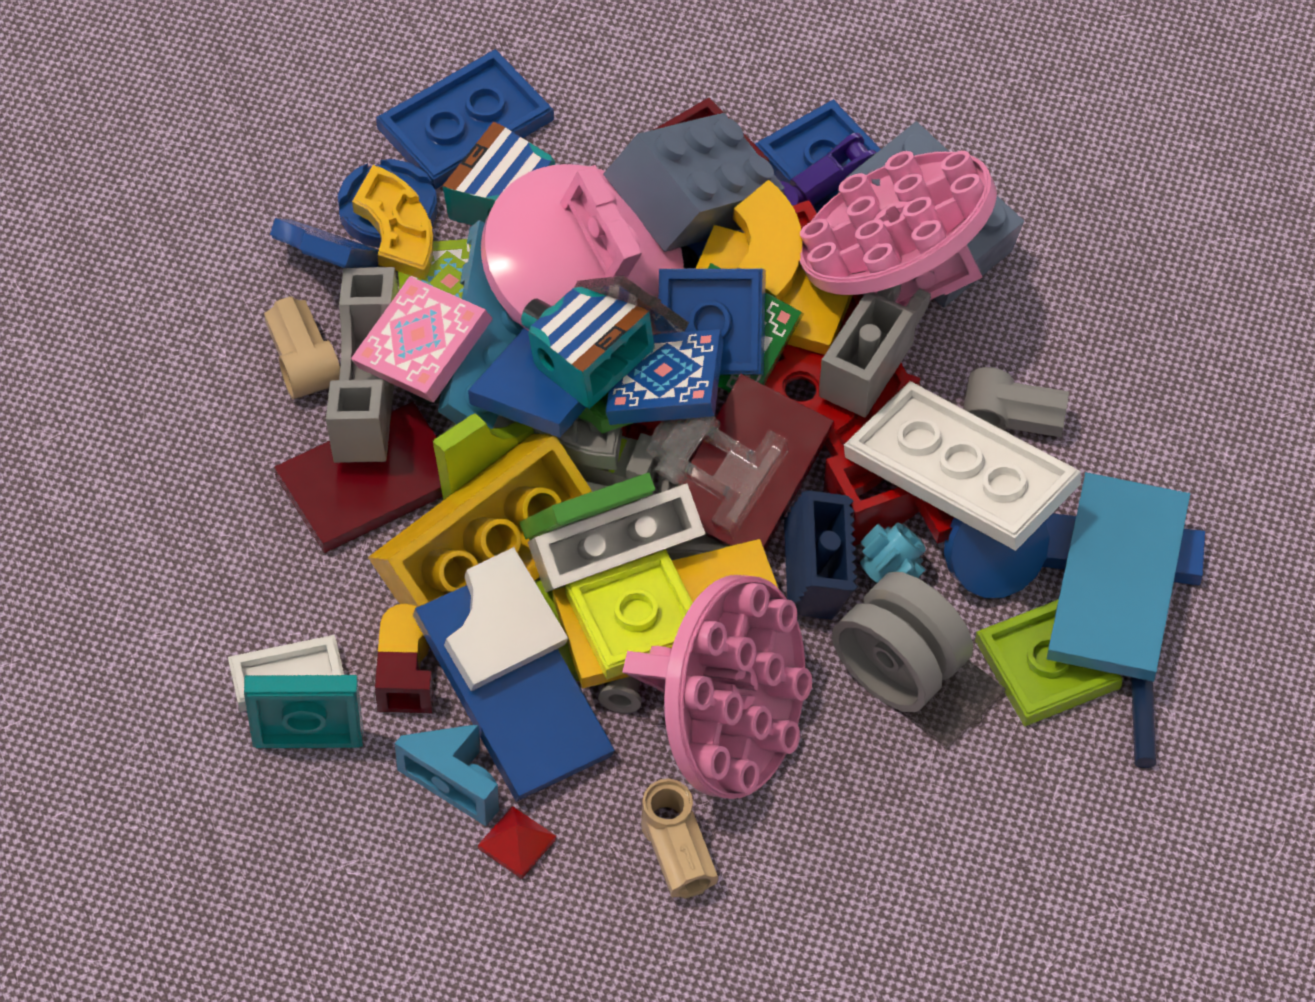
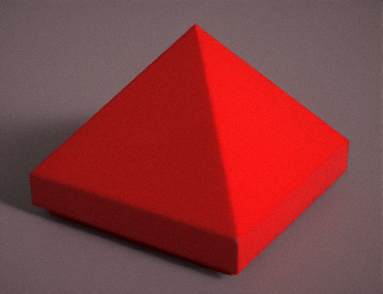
[478,806,556,879]

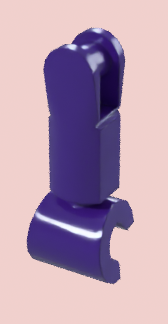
[779,133,877,206]

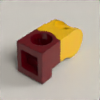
[375,603,433,714]

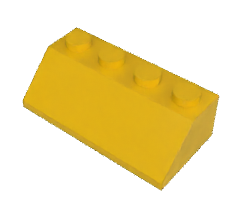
[368,434,592,607]

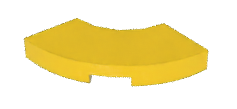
[352,165,434,280]
[733,180,802,300]

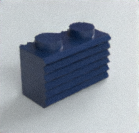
[784,490,858,620]

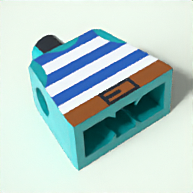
[443,122,555,225]
[521,287,655,409]

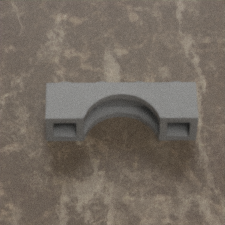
[326,267,399,463]

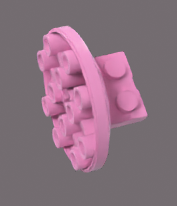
[800,151,997,307]
[481,164,684,333]
[622,575,812,799]

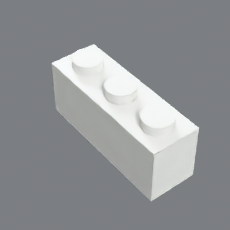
[527,483,705,592]

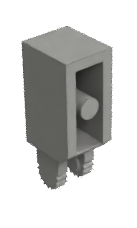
[819,284,931,418]

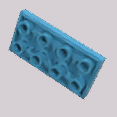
[1046,472,1190,682]

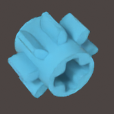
[860,523,926,583]

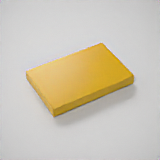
[696,225,853,355]

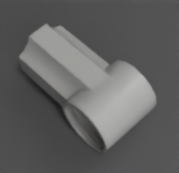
[963,367,1069,437]

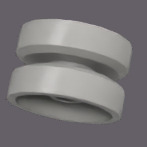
[832,572,973,712]

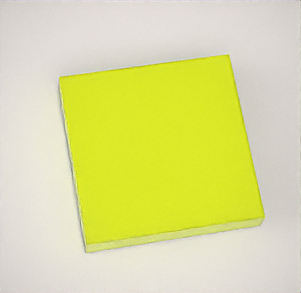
[565,549,693,680]

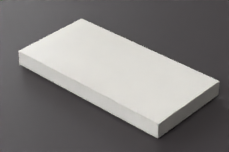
[844,381,1081,551]

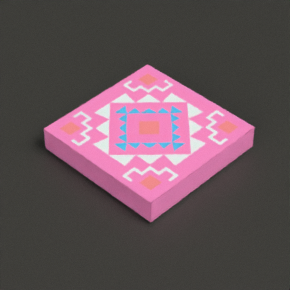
[351,276,493,403]

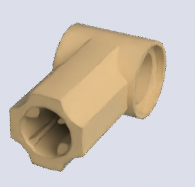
[264,296,340,399]
[641,779,718,899]

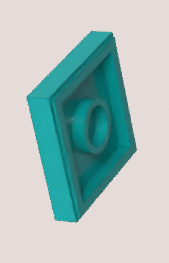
[244,675,363,748]

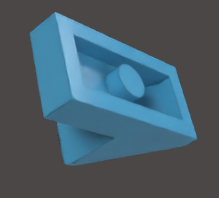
[395,725,499,826]

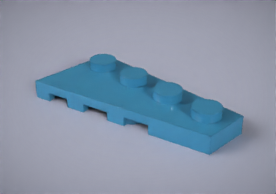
[438,220,524,429]

